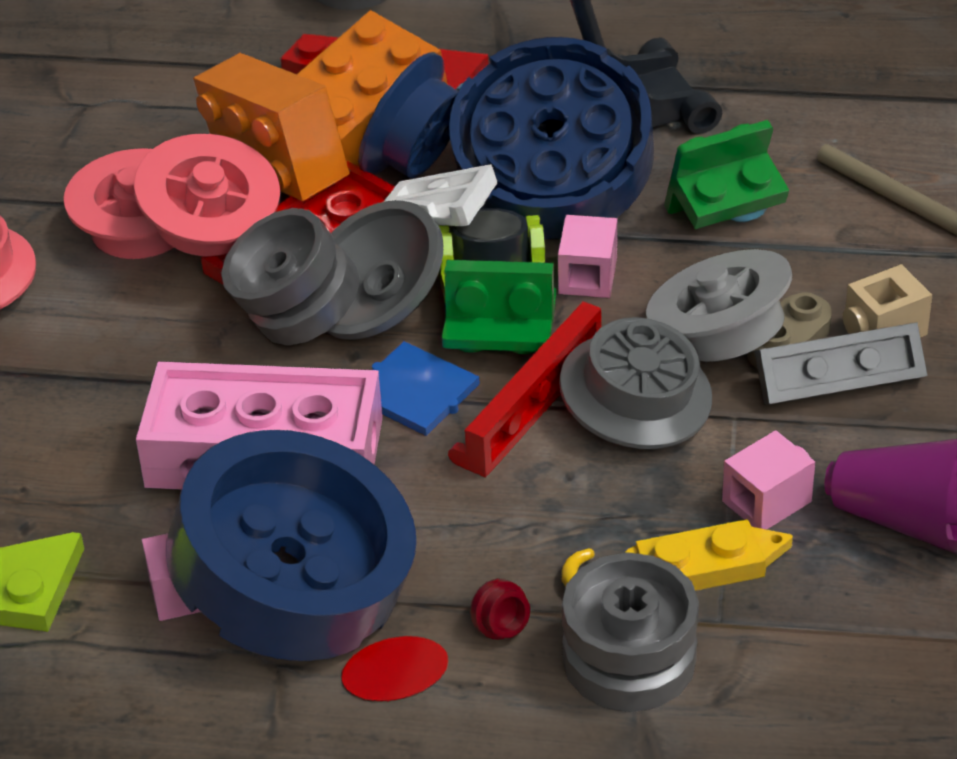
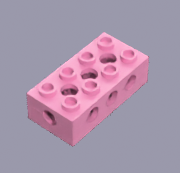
[136,362,382,490]

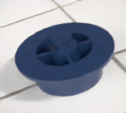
[358,52,459,179]

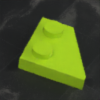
[0,532,84,632]

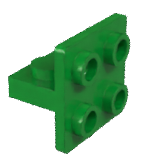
[664,120,790,229]
[442,260,556,354]

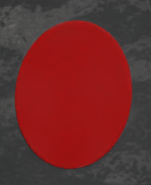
[342,636,448,701]

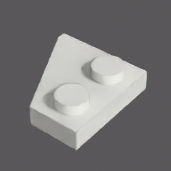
[384,164,498,226]

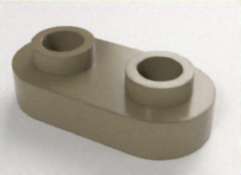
[747,292,832,369]

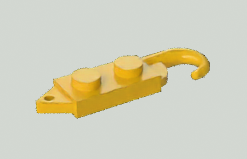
[561,519,793,591]

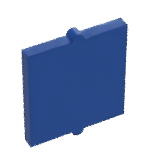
[372,341,480,436]

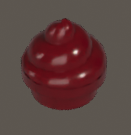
[470,578,530,640]

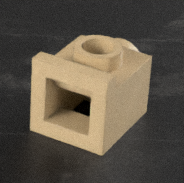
[843,264,932,338]

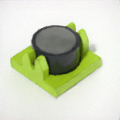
[438,208,545,301]

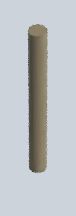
[817,144,957,235]

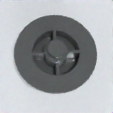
[559,317,712,449]

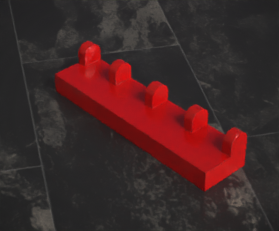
[448,301,602,478]

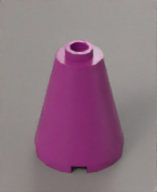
[824,439,957,554]

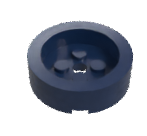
[449,37,654,239]
[166,430,416,661]

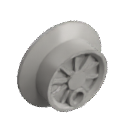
[646,249,792,362]

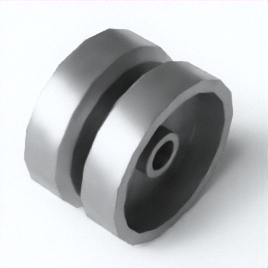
[221,208,360,346]
[562,553,699,712]

